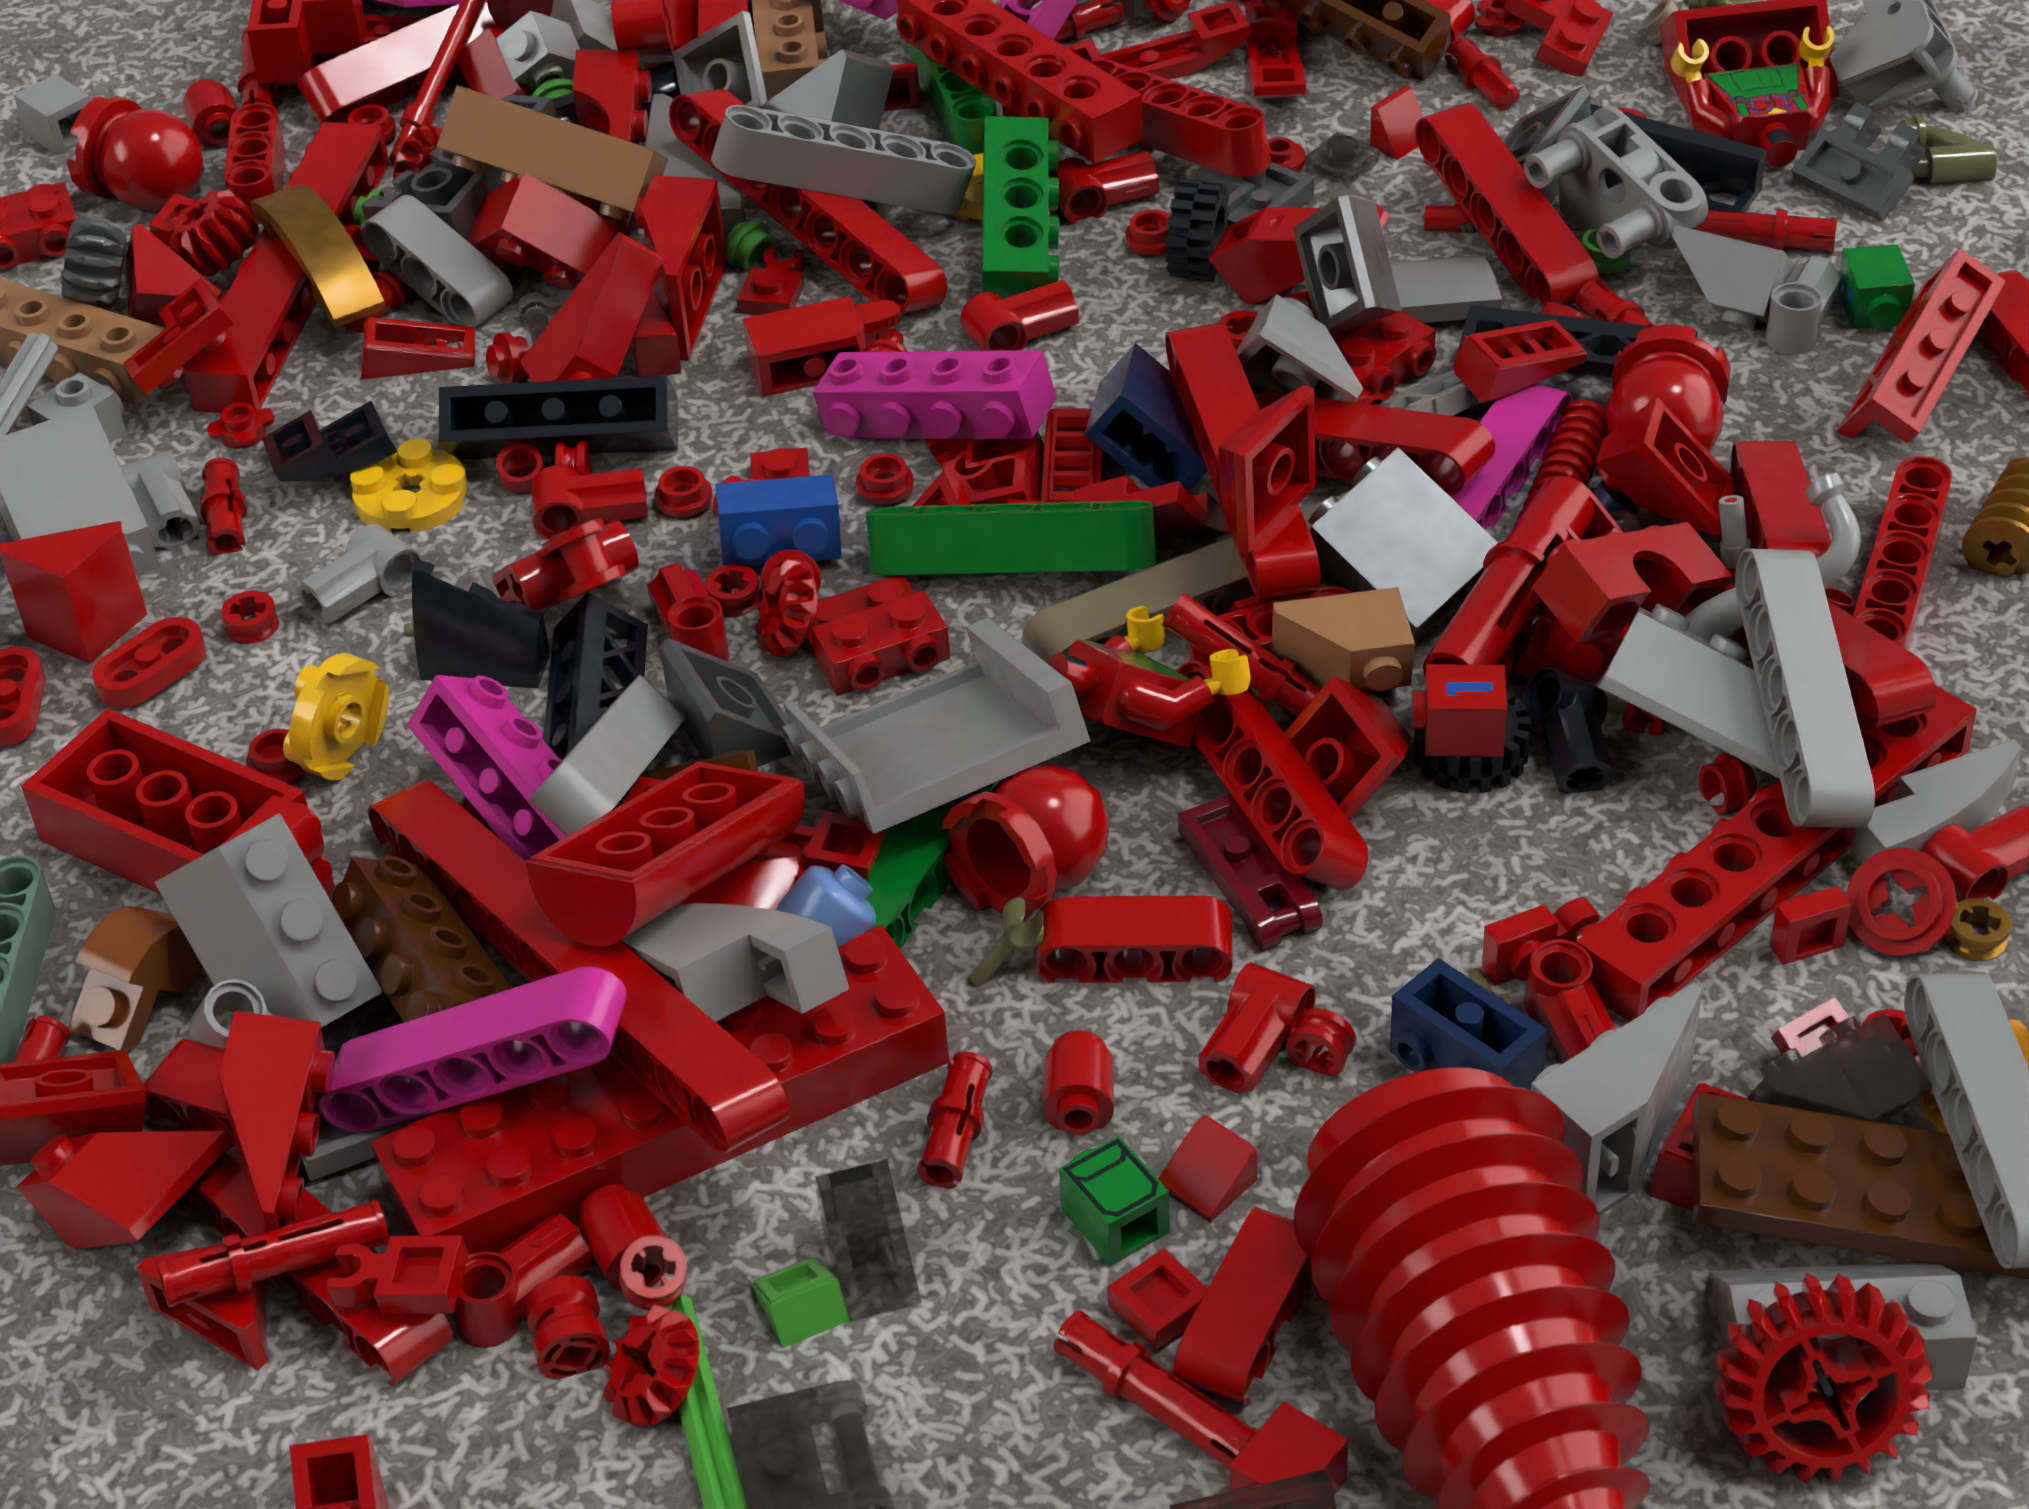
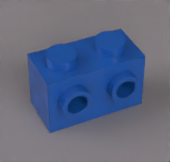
[715,475,842,571]

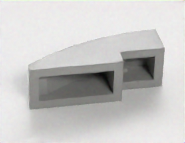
[1850,739,2022,885]

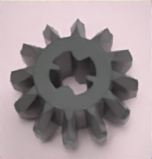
[61,216,127,310]

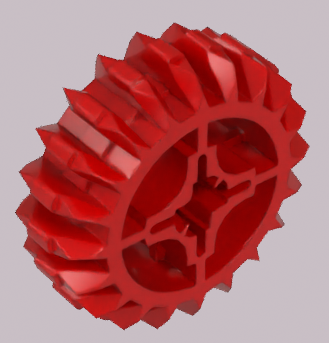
[1714,1273,1933,1485]

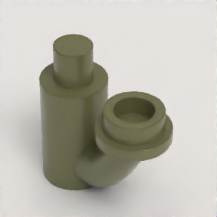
[1901,115,1997,185]

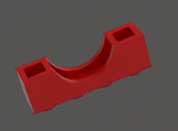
[572,49,652,241]

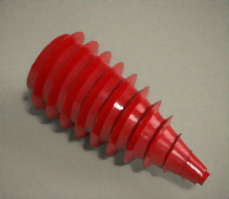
[1293,1067,1651,1509]

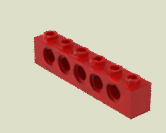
[896,0,1143,164]

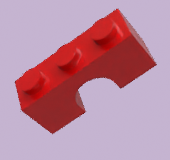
[1532,522,1733,643]

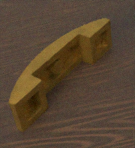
[250,184,386,328]

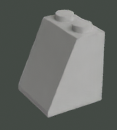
[0,406,160,577]

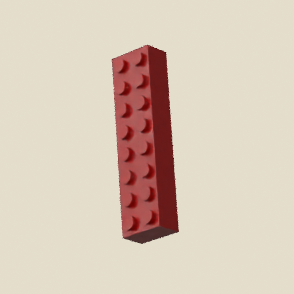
[370,924,949,1255]

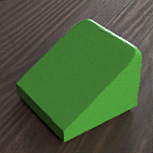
[750,1256,850,1348]

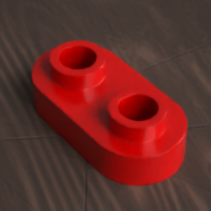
[92,617,206,708]
[0,647,46,747]

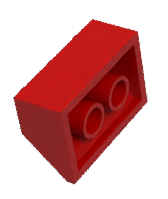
[1660,0,1839,114]

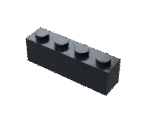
[439,376,678,460]

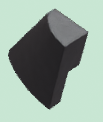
[412,561,550,688]

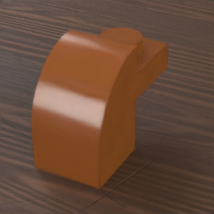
[68,906,201,1052]

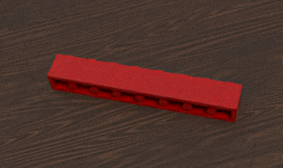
[182,122,390,413]

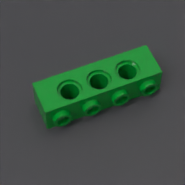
[981,116,1059,299]

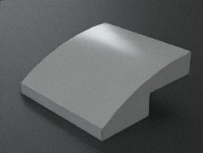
[1390,255,1502,323]

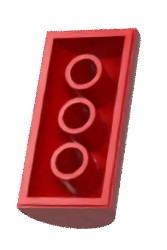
[526,761,805,947]

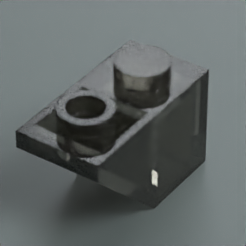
[1747,1013,1933,1123]

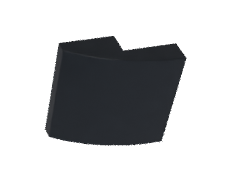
[262,401,398,482]

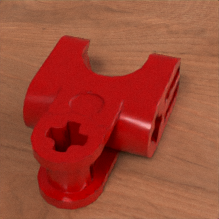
[493,517,639,612]

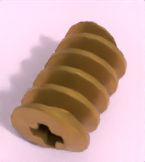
[1962,456,2029,578]

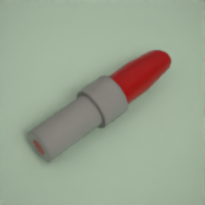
[1718,495,1751,584]

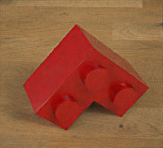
[247,0,366,85]
[466,171,618,290]

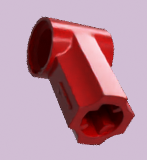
[1049,150,1159,224]
[960,280,1079,351]
[531,465,648,540]
[647,562,730,661]
[1922,805,2029,902]
[1523,939,1616,1064]
[1199,962,1316,1094]
[454,1213,592,1348]

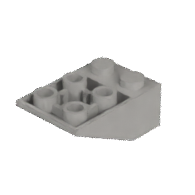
[1531,982,1702,1215]

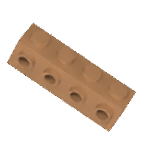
[752,0,828,101]
[437,85,668,224]
[0,278,165,405]

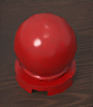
[67,95,204,211]
[1606,324,1731,452]
[942,763,1110,920]

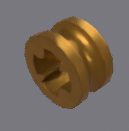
[1945,898,2012,961]

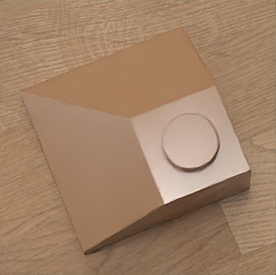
[1271,587,1415,691]

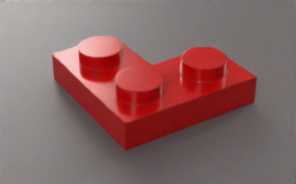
[1503,0,1614,76]
[123,278,234,395]

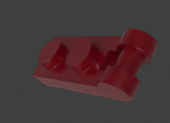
[1178,794,1323,951]

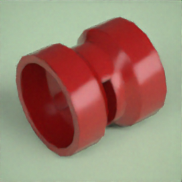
[523,1275,611,1380]

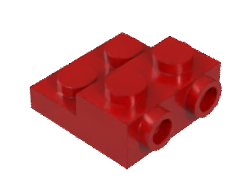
[0,182,76,270]
[1330,312,1436,398]
[804,575,950,696]

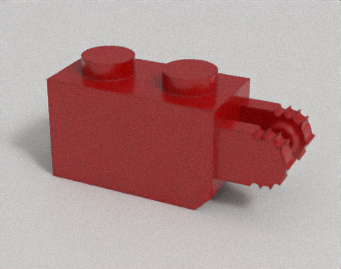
[743,296,904,397]

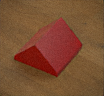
[0,521,147,664]
[0,1050,146,1166]

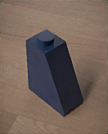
[1084,343,1207,492]

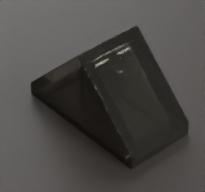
[814,1158,921,1321]

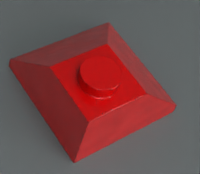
[1216,385,1316,554]
[1596,397,1736,537]
[1284,675,1412,820]
[17,1131,234,1249]

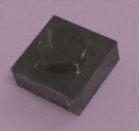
[1305,132,1379,187]

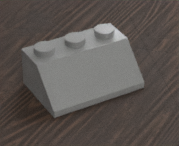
[1599,604,1779,778]
[154,813,383,1027]
[1709,1262,1977,1395]

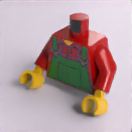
[1671,26,1835,167]
[1048,606,1251,748]

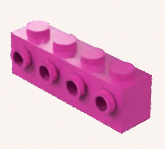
[812,350,1057,439]
[407,675,567,861]

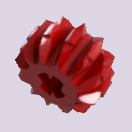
[163,190,260,278]

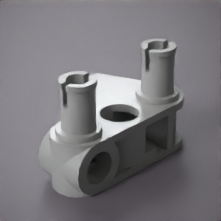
[1829,0,1978,113]
[1523,105,1708,259]

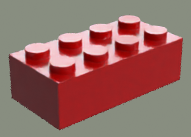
[21,708,308,894]

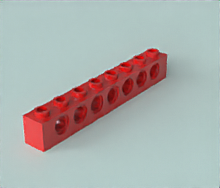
[1575,685,1977,1022]

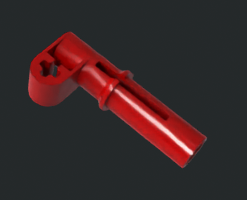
[1423,475,1624,678]

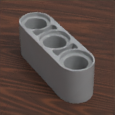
[361,195,513,329]

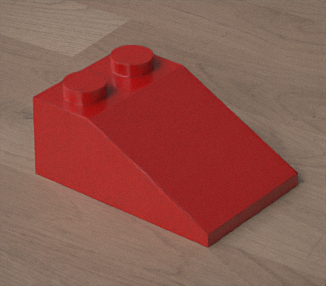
[635,175,728,361]

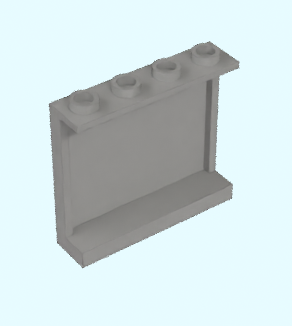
[782,617,1090,834]

